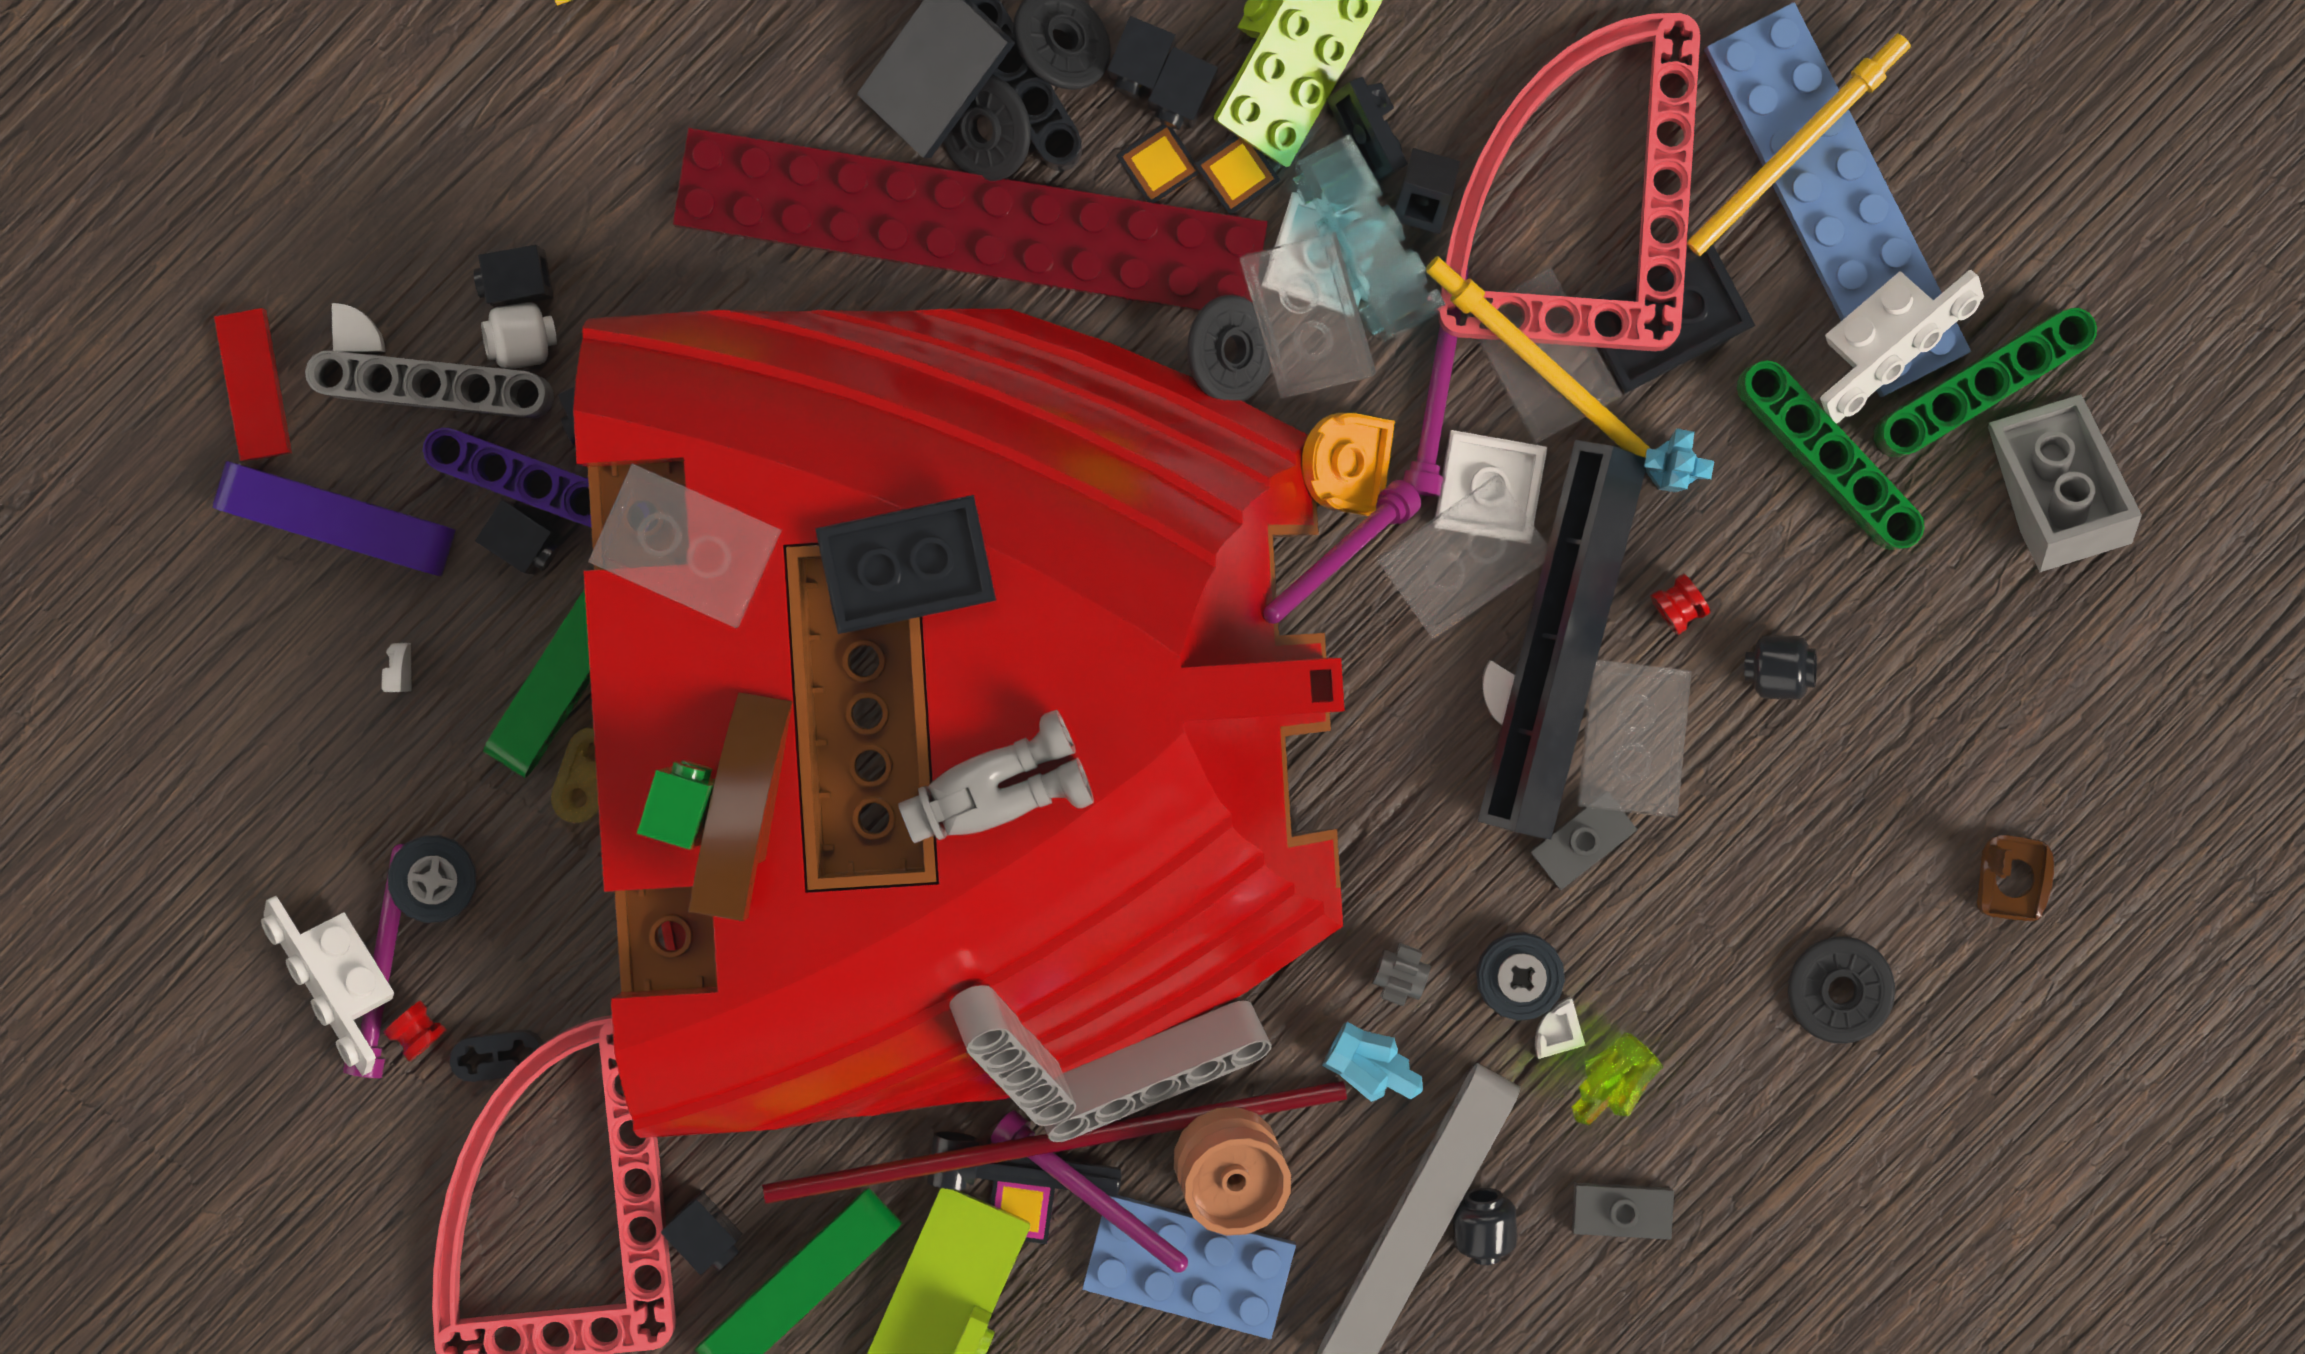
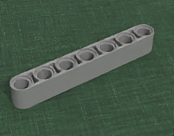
[1317,1063,1520,1354]

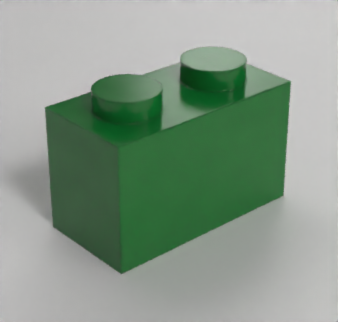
[637,760,715,850]

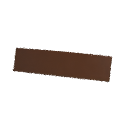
[688,692,793,921]

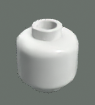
[481,302,557,369]

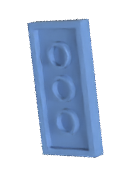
[1082,1195,1296,1339]

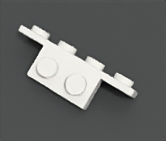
[1820,270,1984,424]
[261,896,394,1076]

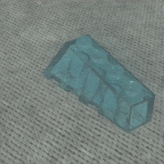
[1292,134,1446,343]

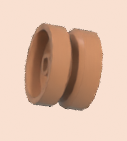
[1174,1107,1291,1236]

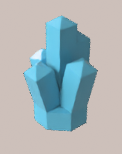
[1644,429,1714,492]
[1322,1022,1423,1102]

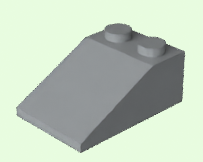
[1988,394,2142,572]

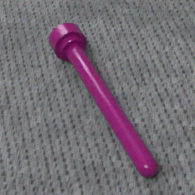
[1403,268,1469,497]
[1263,480,1421,624]
[343,844,405,1078]
[991,1110,1188,1273]

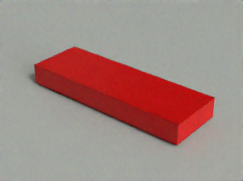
[214,308,292,462]

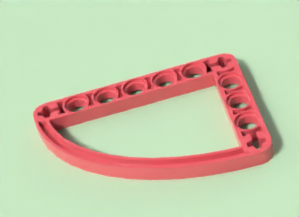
[1438,13,1700,351]
[432,1015,676,1354]

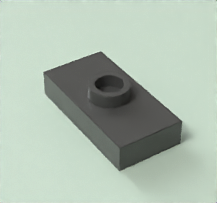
[1529,791,1638,890]
[1572,1182,1674,1240]

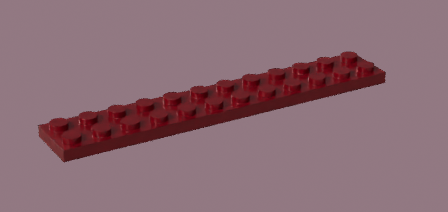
[673,128,1268,311]

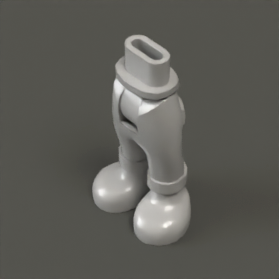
[898,710,1094,843]

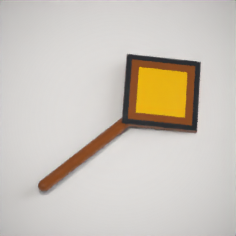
[1116,124,1200,203]
[1194,135,1280,215]

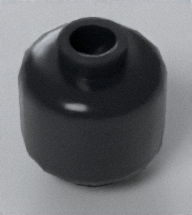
[1744,635,1817,700]
[1453,1188,1517,1265]

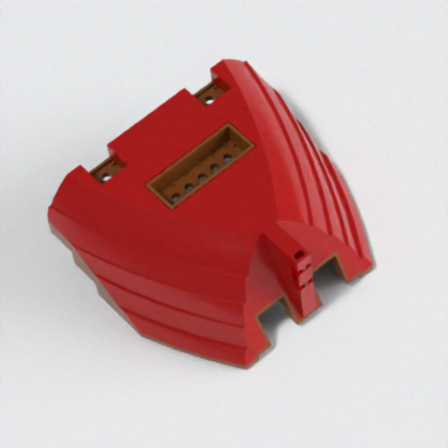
[573,309,1345,1138]

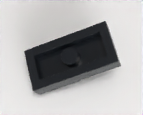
[1326,77,1408,187]

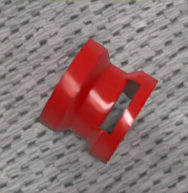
[1650,573,1711,635]
[383,1000,447,1062]

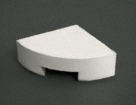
[332,303,386,353]
[382,643,412,692]
[1482,660,1515,725]
[1535,997,1585,1059]

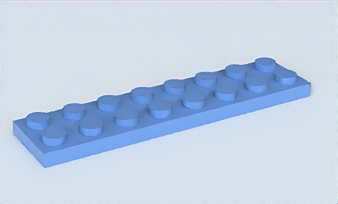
[1704,2,1971,397]

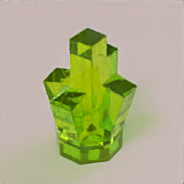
[1571,1032,1663,1125]

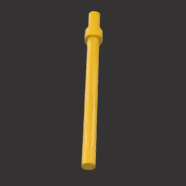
[1687,33,1911,256]
[1425,256,1651,458]

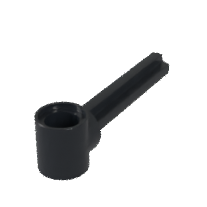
[927,1131,1122,1196]

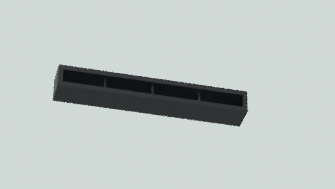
[1478,440,1646,840]

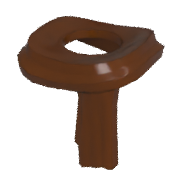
[1977,835,2054,921]

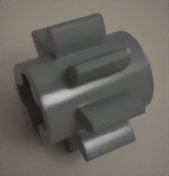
[1372,943,1431,1006]

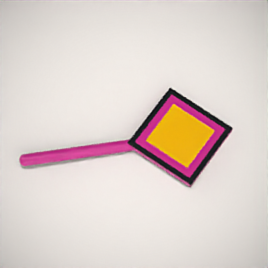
[990,1181,1055,1244]

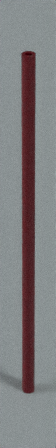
[762,1081,1347,1204]

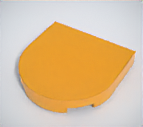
[1302,413,1395,516]

